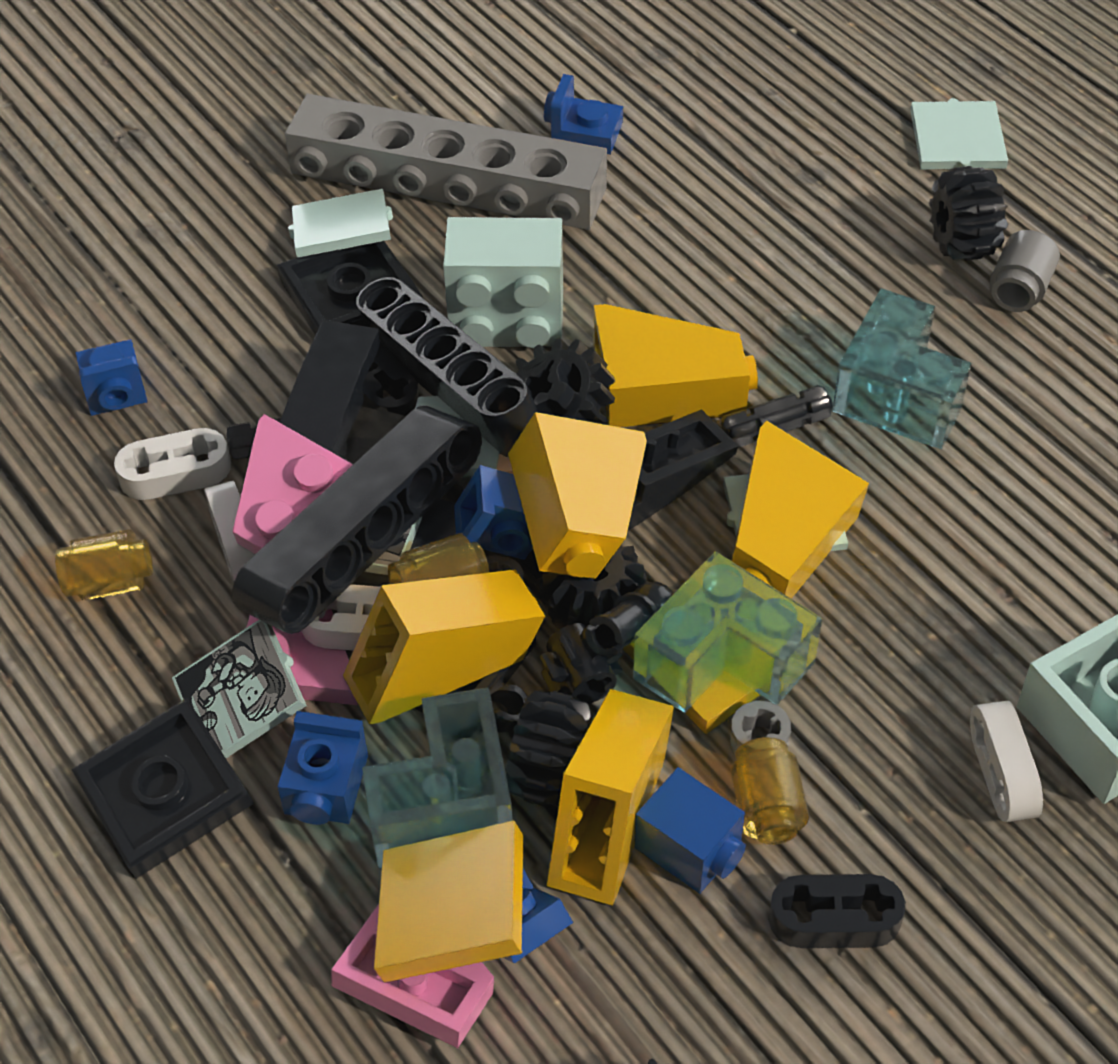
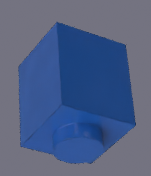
[634,767,746,894]

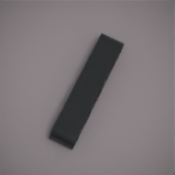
[356,277,539,457]
[232,406,482,634]

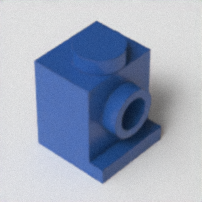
[454,465,533,560]
[277,711,368,825]

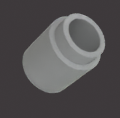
[990,230,1060,312]

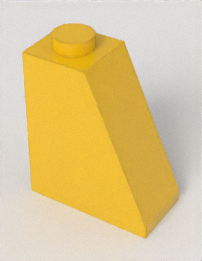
[593,304,758,427]
[508,412,647,579]
[728,421,869,614]
[343,569,545,724]
[547,689,674,906]

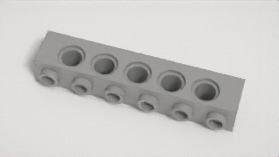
[285,94,607,230]

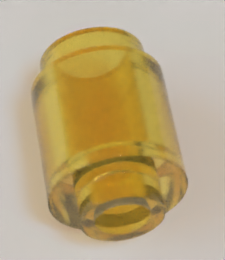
[55,529,153,601]
[388,533,489,584]
[731,737,809,845]

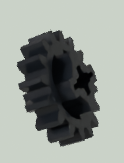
[515,338,615,424]

